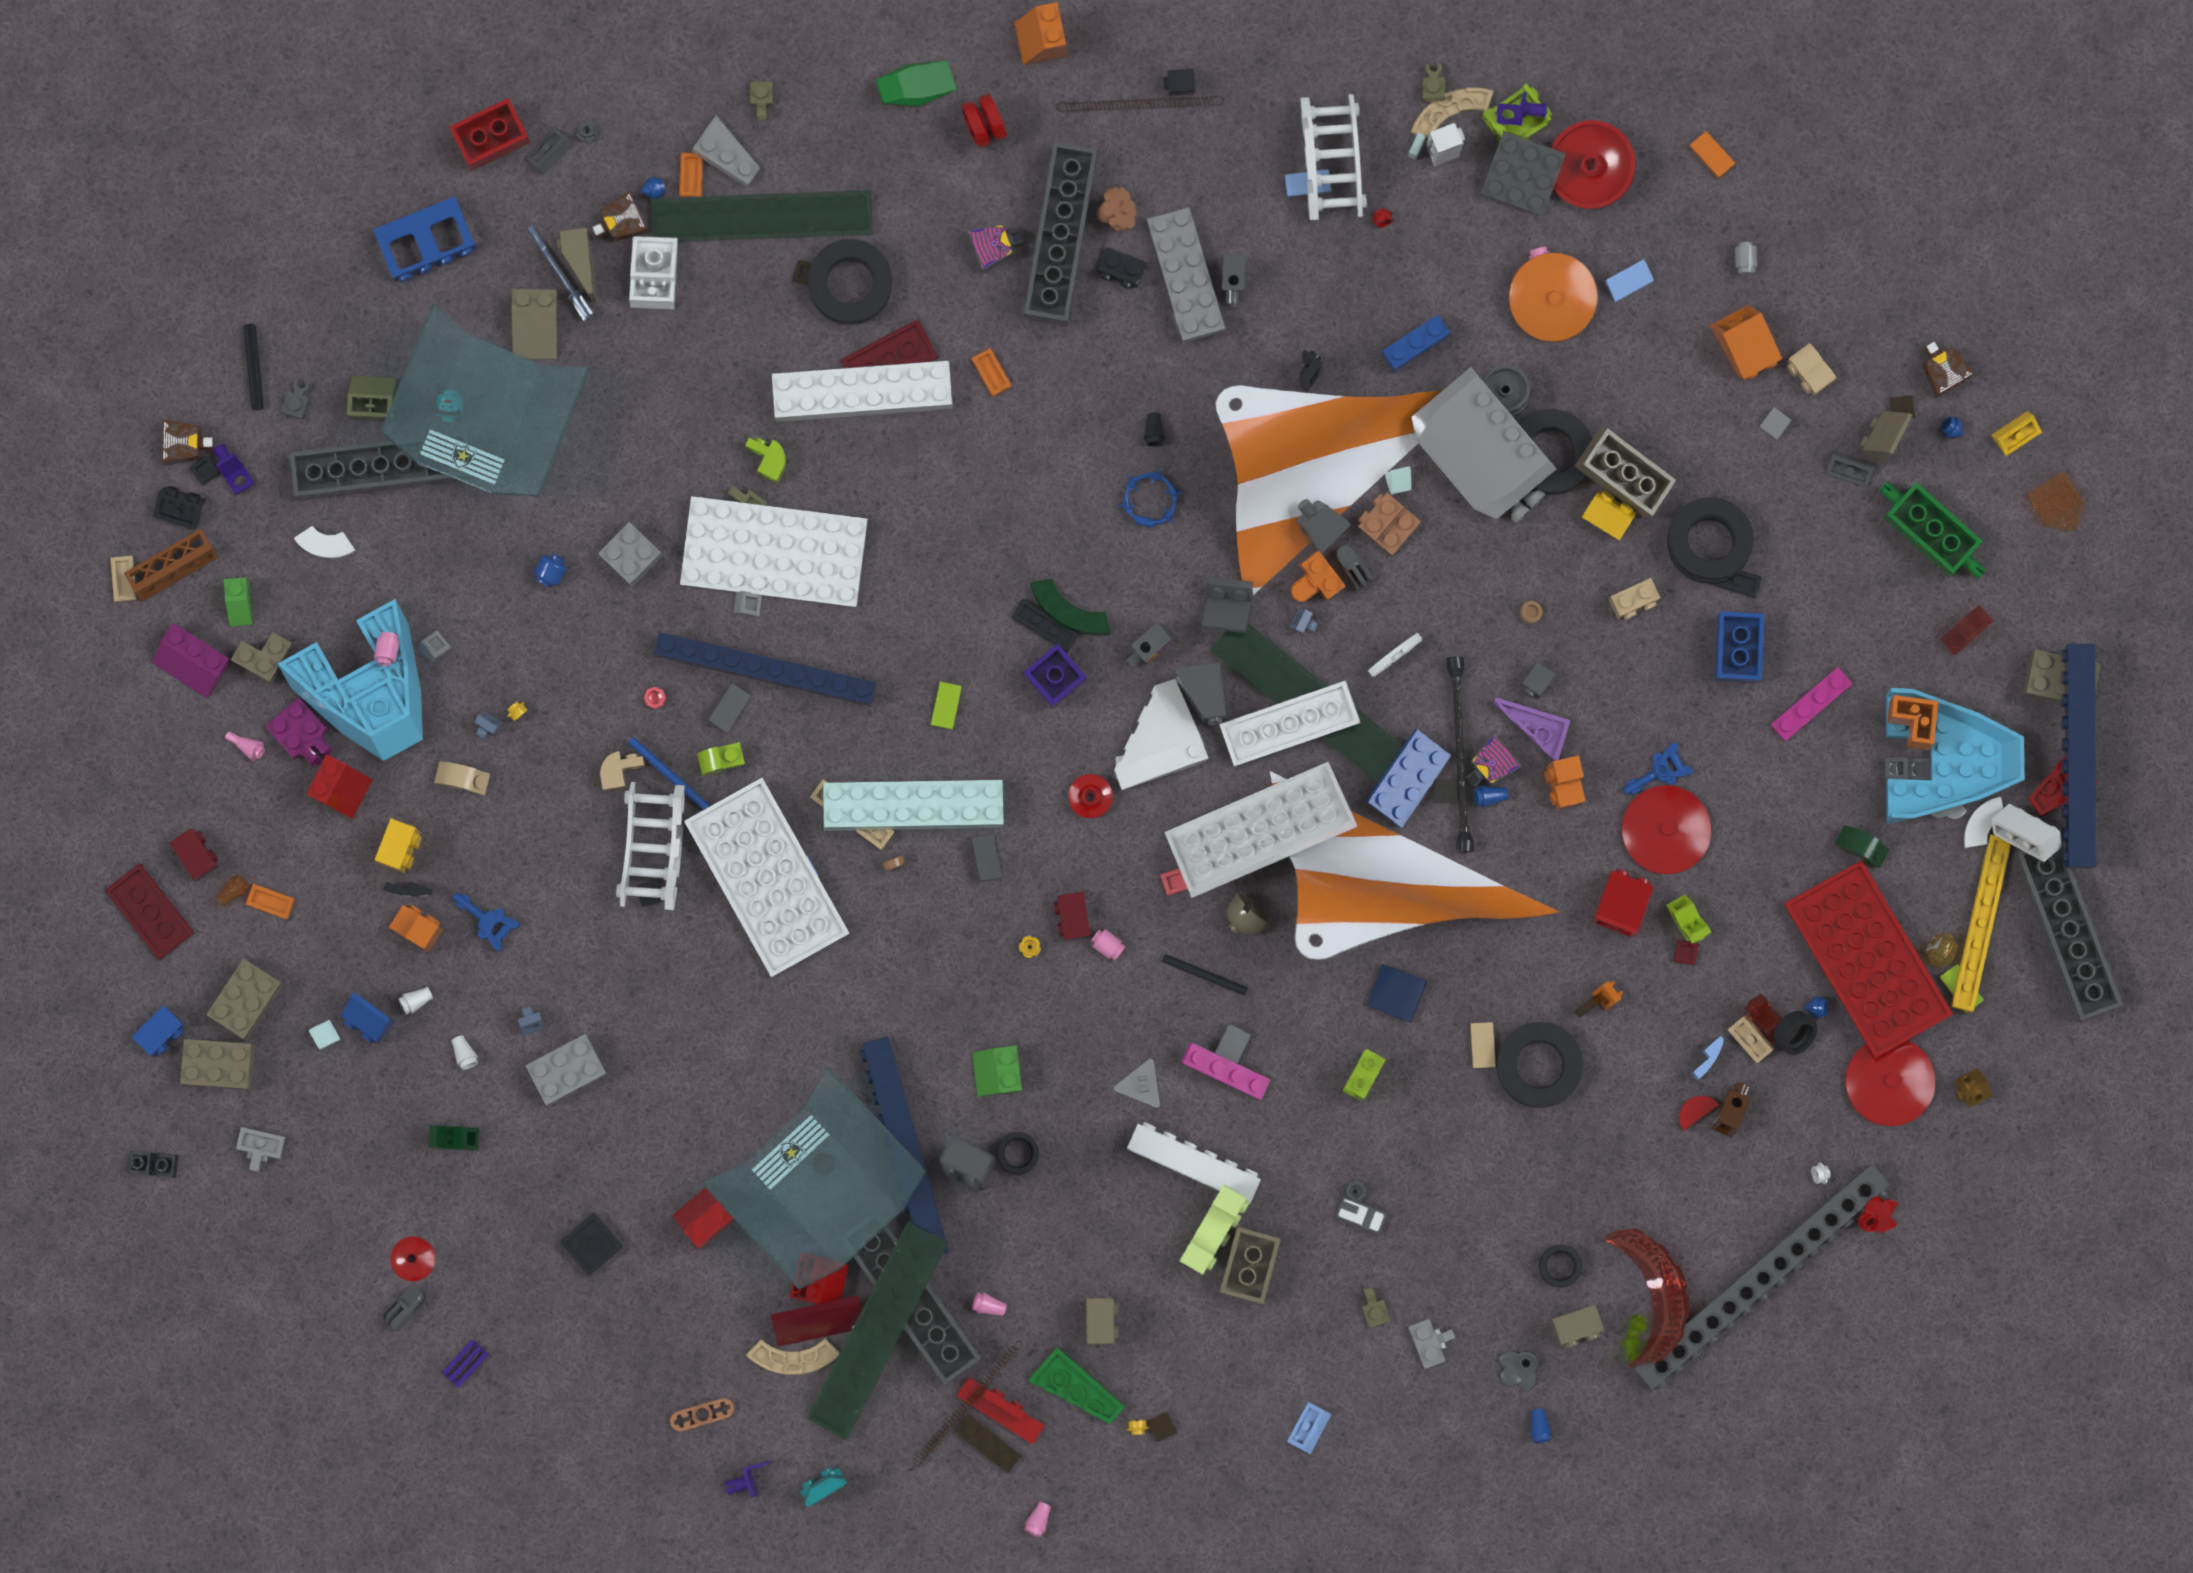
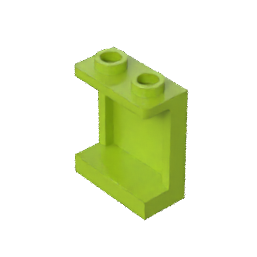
[1482,84,1552,142]
[1343,1049,1386,1102]

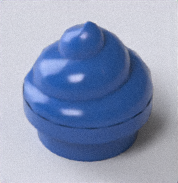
[641,177,665,199]
[1940,416,1963,439]
[1804,996,1828,1019]

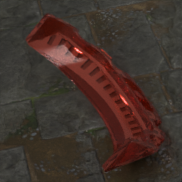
[1605,1229,1690,1368]

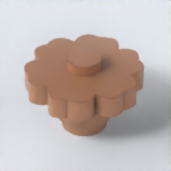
[1097,187,1137,232]

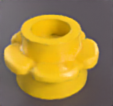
[507,701,528,721]
[1019,936,1041,958]
[1127,1419,1149,1435]

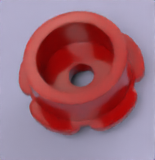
[1372,209,1393,228]

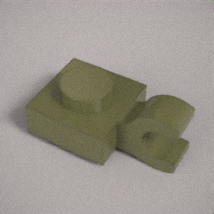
[750,82,773,121]
[728,486,767,506]
[1362,1287,1391,1328]

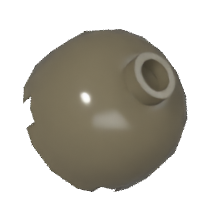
[1226,892,1271,936]

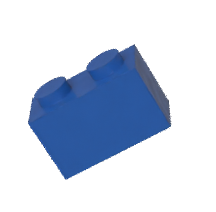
[132,1005,185,1057]

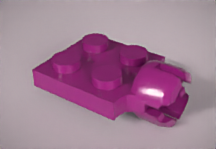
[265,697,332,766]

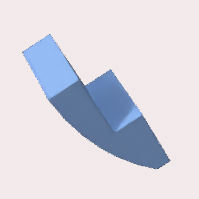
[1692,1036,1724,1080]

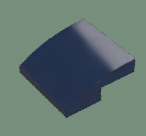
[1366,964,1427,1023]

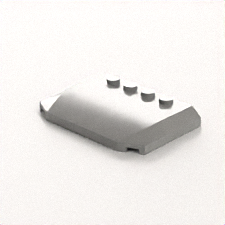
[1411,367,1557,519]

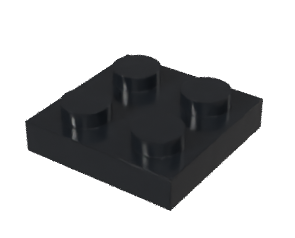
[560,1213,623,1276]

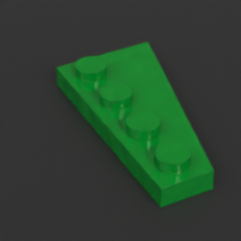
[1028,1347,1125,1424]

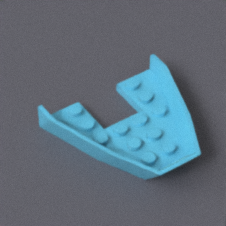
[278,599,423,761]
[1886,688,2025,824]

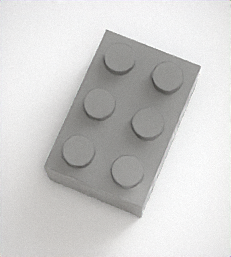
[526,1034,608,1107]

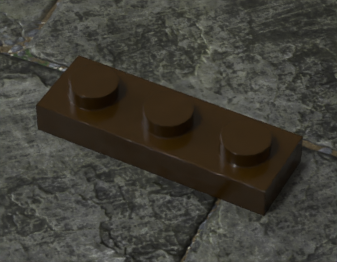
[955,1414,1022,1473]

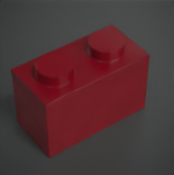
[169,828,219,881]
[1054,891,1091,941]

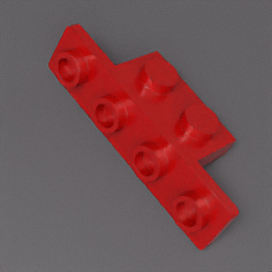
[957,1378,1044,1444]

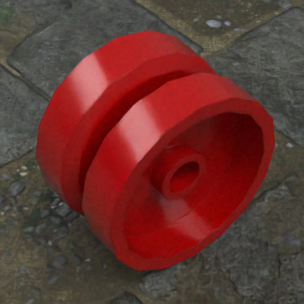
[961,93,1008,150]

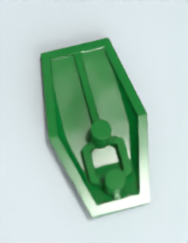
[876,60,956,107]

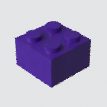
[1024,643,1087,709]

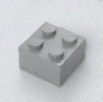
[598,522,663,587]

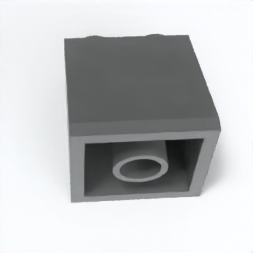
[1174,663,1226,726]

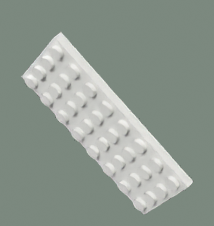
[680,496,868,607]
[1165,762,1357,898]
[684,778,850,977]

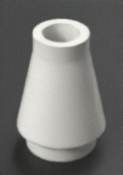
[398,987,433,1015]
[451,1035,478,1070]

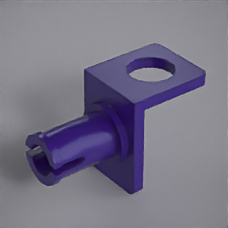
[1497,92,1547,126]
[213,444,254,495]
[725,1461,772,1498]

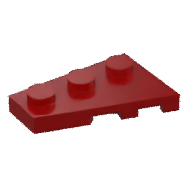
[2028,757,2098,818]

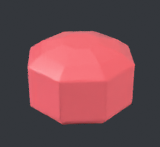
[644,687,666,710]

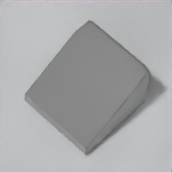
[1760,408,1792,440]
[733,591,762,617]
[417,631,451,664]

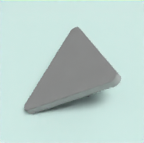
[1114,1059,1160,1108]

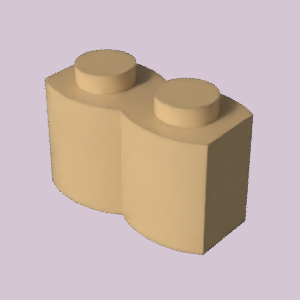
[1787,343,1837,396]

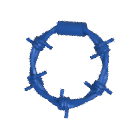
[1118,468,1183,528]

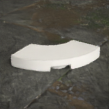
[294,526,356,558]
[1368,633,1422,677]
[1964,797,2003,848]

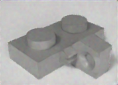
[236,1127,286,1173]
[1408,1319,1455,1369]

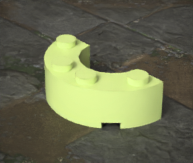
[1180,1184,1250,1274]

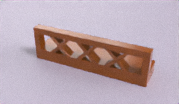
[124,528,219,602]

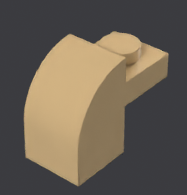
[600,751,645,792]
[434,761,490,795]

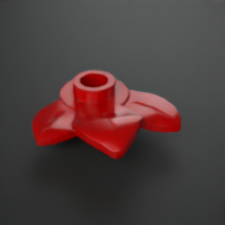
[1858,1196,1898,1233]

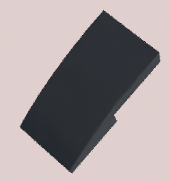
[128,1151,179,1178]

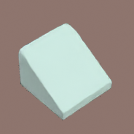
[1385,466,1411,495]
[309,1020,340,1050]

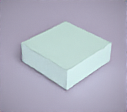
[1408,133,1425,160]

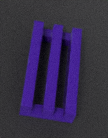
[442,1339,489,1388]

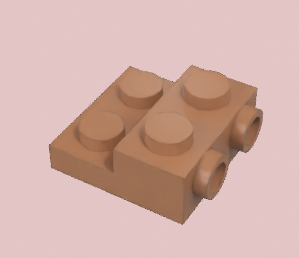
[1358,493,1421,556]

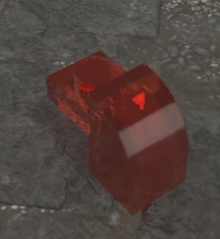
[1940,605,1994,655]
[1744,993,1783,1044]

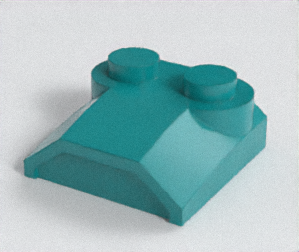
[800,1467,848,1507]

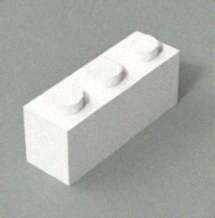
[1426,123,1465,166]
[1991,804,2062,862]

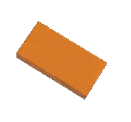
[1689,131,1735,179]
[679,153,703,198]
[971,348,1012,397]
[245,884,295,920]

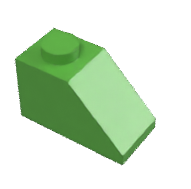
[224,578,252,627]

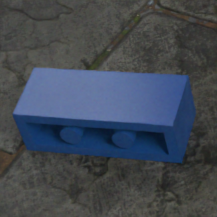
[1382,315,1450,373]

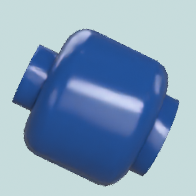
[534,553,567,588]

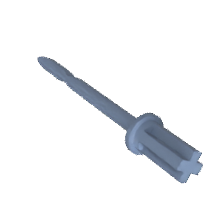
[528,225,594,321]

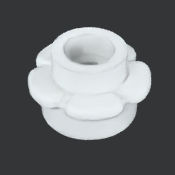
[1811,1163,1830,1184]

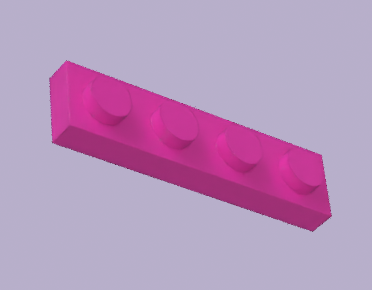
[1771,667,1853,741]
[1181,1042,1270,1100]

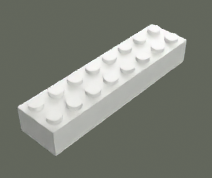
[772,361,953,422]

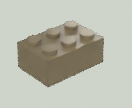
[2023,649,2101,704]
[206,958,284,1040]
[180,1039,255,1090]
[1219,1227,1281,1305]

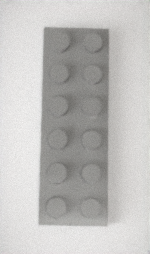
[1147,208,1225,343]

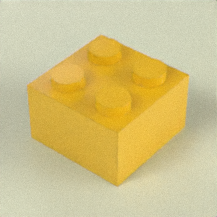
[375,819,422,874]

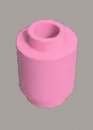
[374,632,400,667]
[1091,929,1125,961]

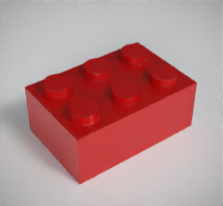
[449,98,530,171]

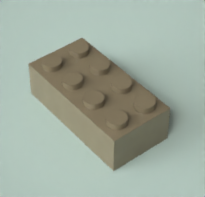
[1575,428,1676,518]

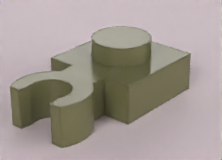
[1423,63,1446,102]

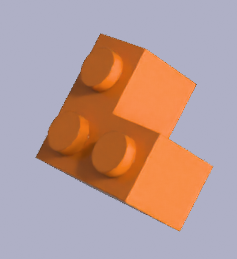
[1887,695,1938,750]
[1544,755,1586,810]
[389,904,443,952]

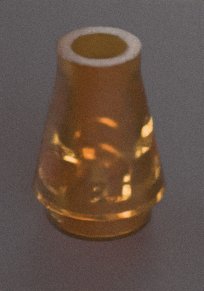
[216,874,249,907]

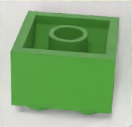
[972,1046,1022,1097]

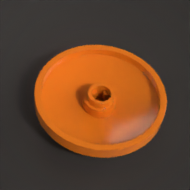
[1508,253,1597,342]

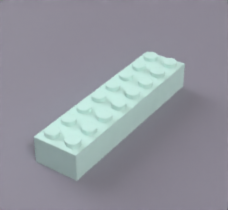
[823,780,1003,831]

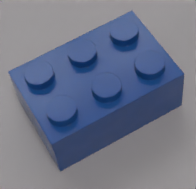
[1714,611,1765,684]

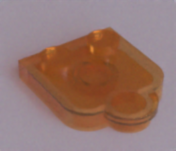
[2026,471,2084,532]

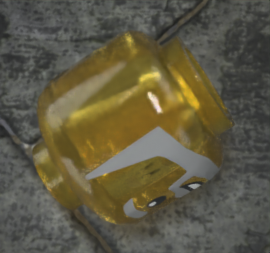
[1925,933,1958,967]

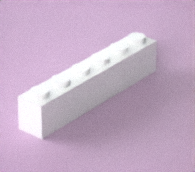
[1127,1122,1261,1205]

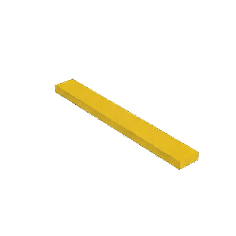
[1951,835,2011,1012]

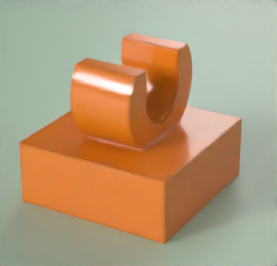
[1592,981,1623,1011]

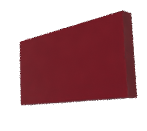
[840,319,939,369]
[105,863,195,961]
[770,1296,866,1347]

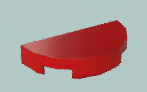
[1679,1096,1720,1131]

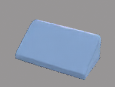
[1605,260,1654,302]
[1287,1402,1332,1454]

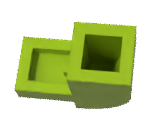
[745,437,786,484]
[697,742,745,777]
[1666,894,1712,944]

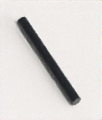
[1162,954,1248,996]

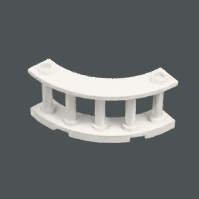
[1300,94,1366,220]
[616,782,685,910]

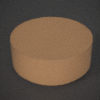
[1519,601,1543,624]
[882,855,905,871]

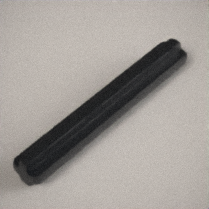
[243,324,264,411]

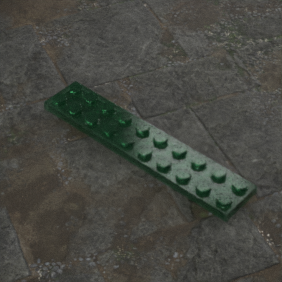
[651,190,873,242]
[1210,624,1403,783]
[807,1221,949,1440]

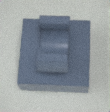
[1289,608,1318,633]
[475,711,503,739]
[518,1006,546,1036]

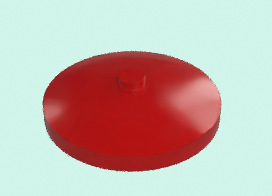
[1551,120,1636,209]
[1622,785,1711,875]
[1845,1041,1935,1126]

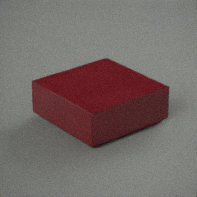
[1673,940,1699,966]

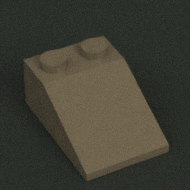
[557,228,596,302]
[512,289,559,360]
[1860,411,1913,465]

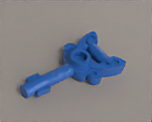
[1622,742,1694,795]
[452,892,521,952]

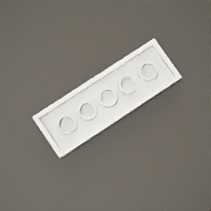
[1219,680,1361,766]

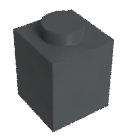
[1521,661,1555,698]

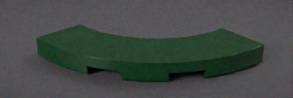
[1030,579,1111,636]

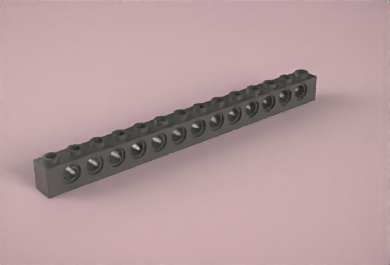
[1633,1164,1890,1390]

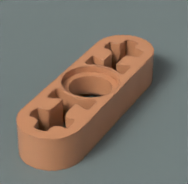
[670,1398,734,1431]

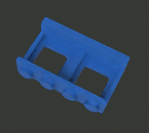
[373,196,477,283]

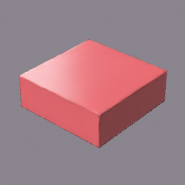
[1160,869,1188,896]

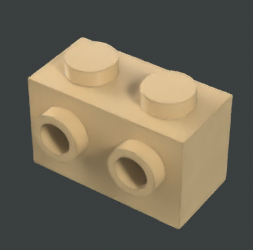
[1609,578,1660,620]

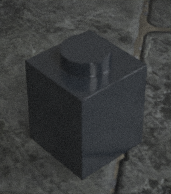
[1163,68,1195,96]

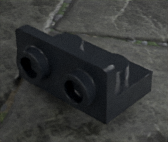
[1097,247,1147,289]
[1299,350,1323,392]
[153,486,206,529]

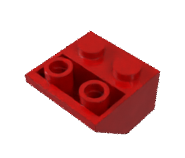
[790,1254,849,1304]

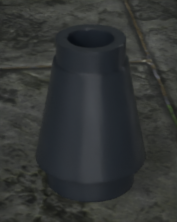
[1143,412,1165,447]

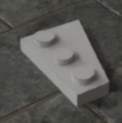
[692,116,760,187]

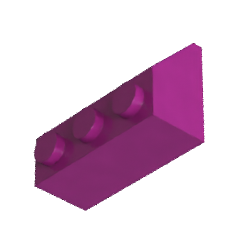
[152,623,232,699]

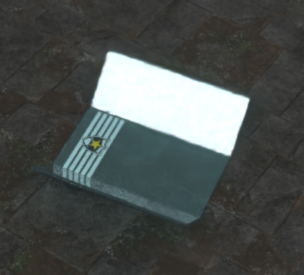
[380,303,590,497]
[703,1067,926,1289]

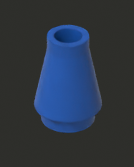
[1474,786,1508,808]
[1530,1409,1552,1443]

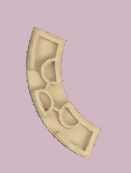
[1411,88,1494,139]
[746,1339,841,1375]

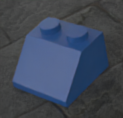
[341,993,395,1044]

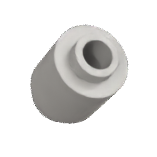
[1735,242,1758,275]

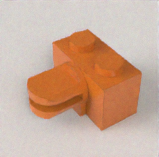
[1290,551,1345,602]

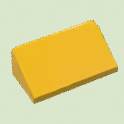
[1991,411,2042,456]

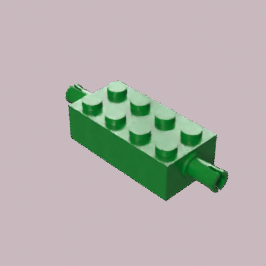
[1878,481,1987,580]

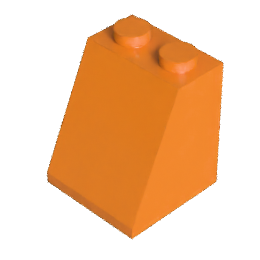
[1015,2,1066,65]
[1710,305,1782,380]

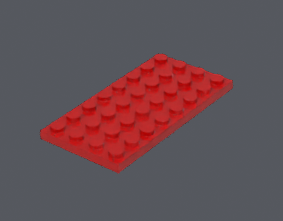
[1784,860,1953,1059]

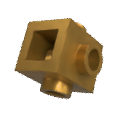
[1954,1068,1993,1108]

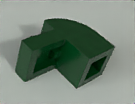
[1835,825,1889,868]
[428,1125,479,1151]

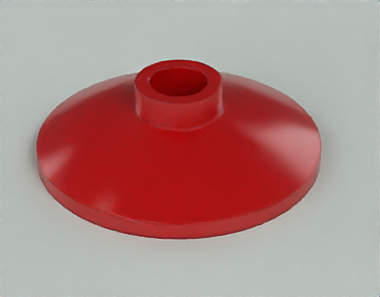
[1068,774,1113,819]
[390,1236,435,1281]

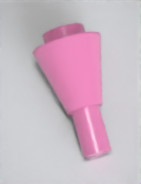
[225,731,265,761]

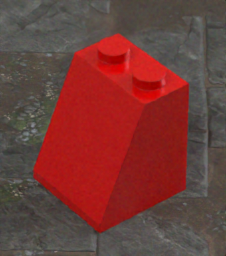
[306,754,373,819]
[1591,869,1654,938]
[672,1186,736,1250]

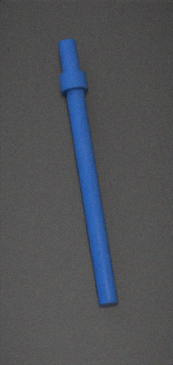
[628,736,711,810]

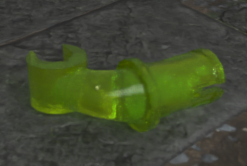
[1622,1314,1648,1364]

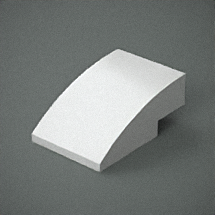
[629,236,678,309]

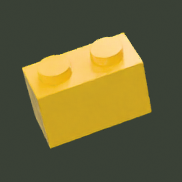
[1582,490,1636,541]

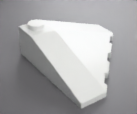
[1114,679,1208,791]

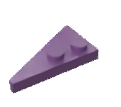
[1494,698,1570,761]

